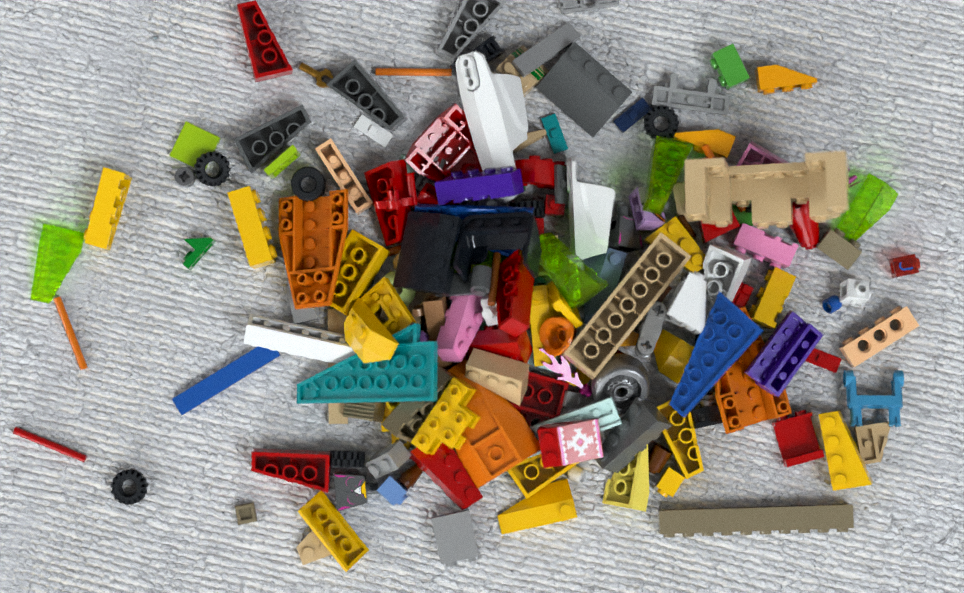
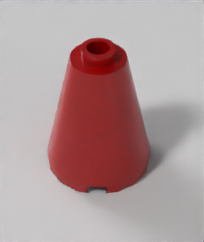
[789,201,820,250]

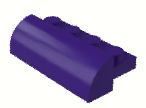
[745,310,823,397]

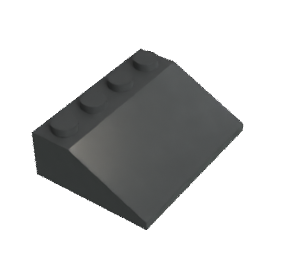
[536,42,632,137]

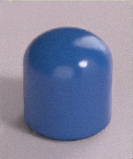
[822,295,842,314]

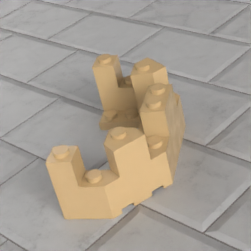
[685,151,849,229]

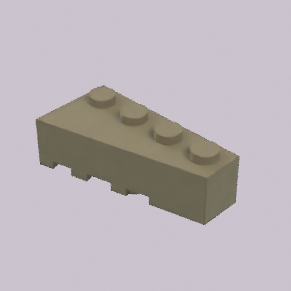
[381,366,456,443]

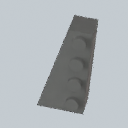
[327,60,408,131]
[234,105,312,174]
[595,397,672,473]

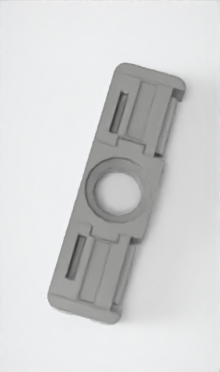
[559,0,619,14]

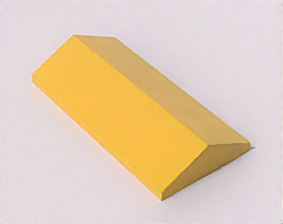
[298,490,369,572]

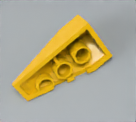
[497,479,577,534]

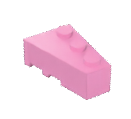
[731,223,799,269]

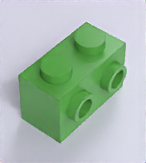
[709,44,750,90]

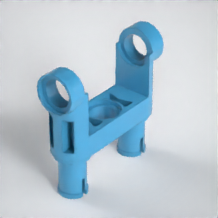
[843,370,904,427]

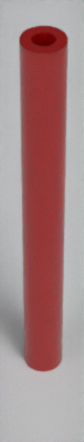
[13,427,87,462]

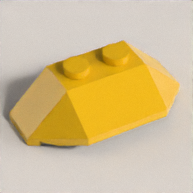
[344,298,399,363]
[654,329,715,388]

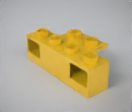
[411,377,481,454]

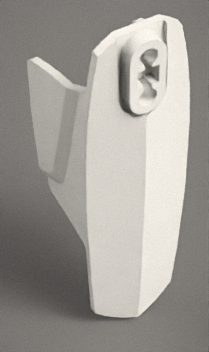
[455,51,528,203]
[566,156,616,309]

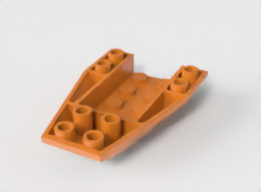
[279,189,348,309]
[715,307,792,434]
[447,359,540,489]

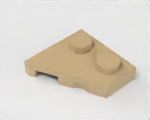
[854,421,890,464]
[296,530,332,565]

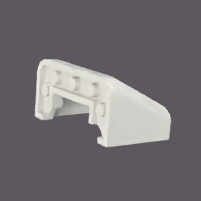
[664,271,707,335]

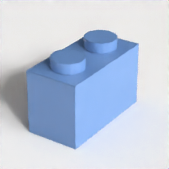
[377,475,408,506]

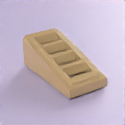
[512,129,547,154]

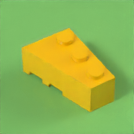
[643,216,706,273]
[748,267,796,329]

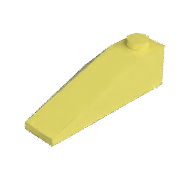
[602,444,649,512]

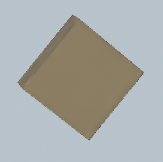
[235,502,258,525]

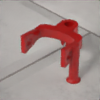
[374,172,418,211]

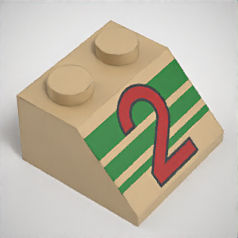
[496,45,549,97]

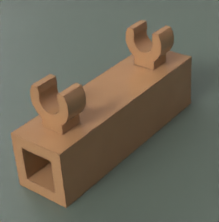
[412,295,455,369]

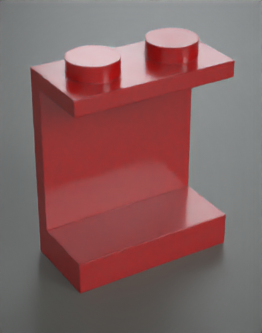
[772,410,825,467]

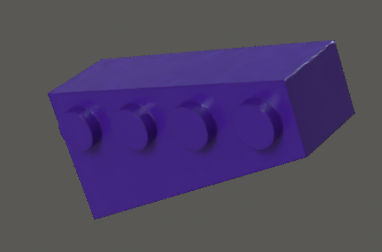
[434,166,524,205]

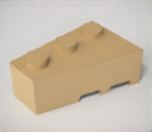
[465,348,529,406]

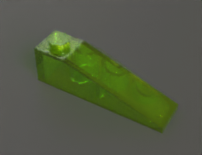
[836,173,898,240]
[30,223,84,304]

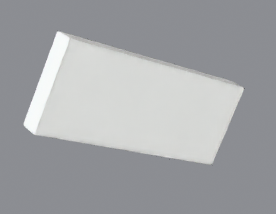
[354,114,394,148]

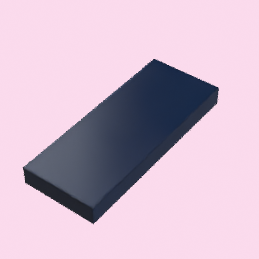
[613,97,652,133]

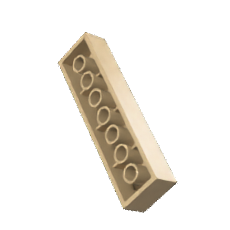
[563,232,691,380]

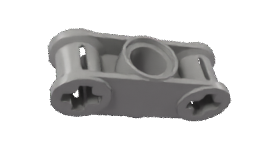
[634,302,667,359]

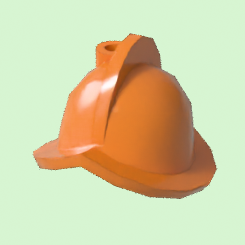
[539,316,576,356]

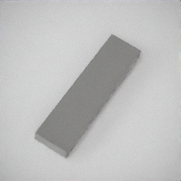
[511,22,581,78]

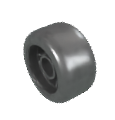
[590,354,650,415]

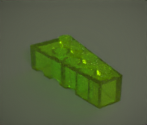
[642,136,693,215]
[539,232,609,309]

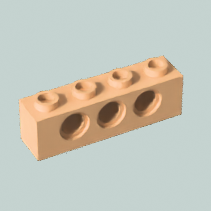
[315,139,373,215]
[839,306,919,368]

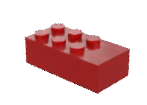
[508,372,569,418]

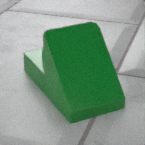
[183,237,216,270]

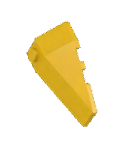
[530,285,565,367]

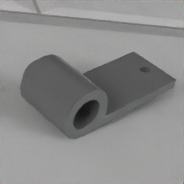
[436,265,492,297]

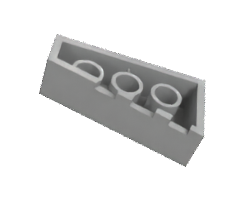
[435,0,506,62]

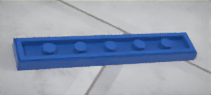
[172,347,281,415]

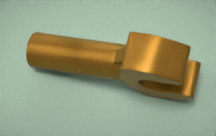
[299,62,334,88]

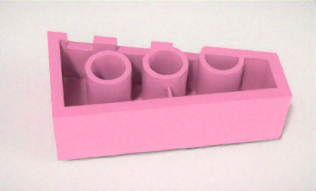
[436,295,484,362]

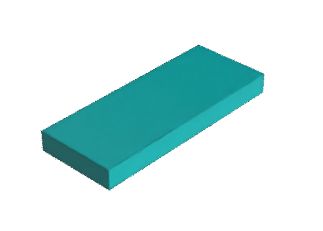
[541,114,568,154]

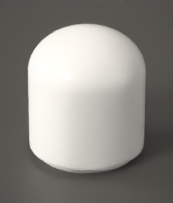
[567,466,587,484]

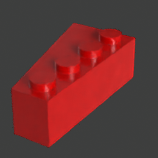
[364,159,412,246]
[496,249,534,337]
[462,327,532,363]
[409,442,483,510]
[251,448,331,493]

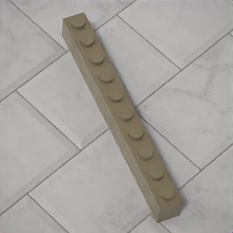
[658,504,854,537]

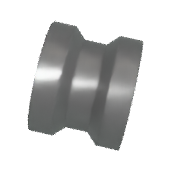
[175,167,196,187]

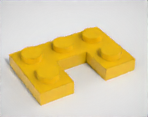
[361,277,416,335]

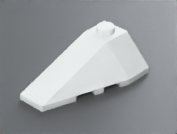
[703,244,752,323]

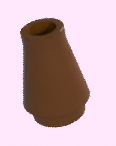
[397,463,424,490]

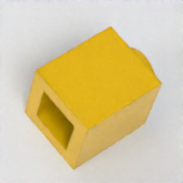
[655,467,685,498]

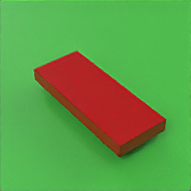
[805,348,842,373]

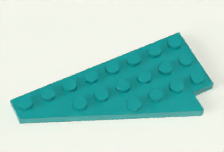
[297,323,438,404]

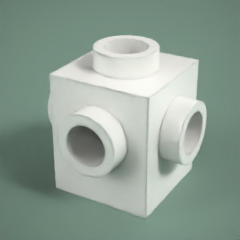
[840,278,871,307]

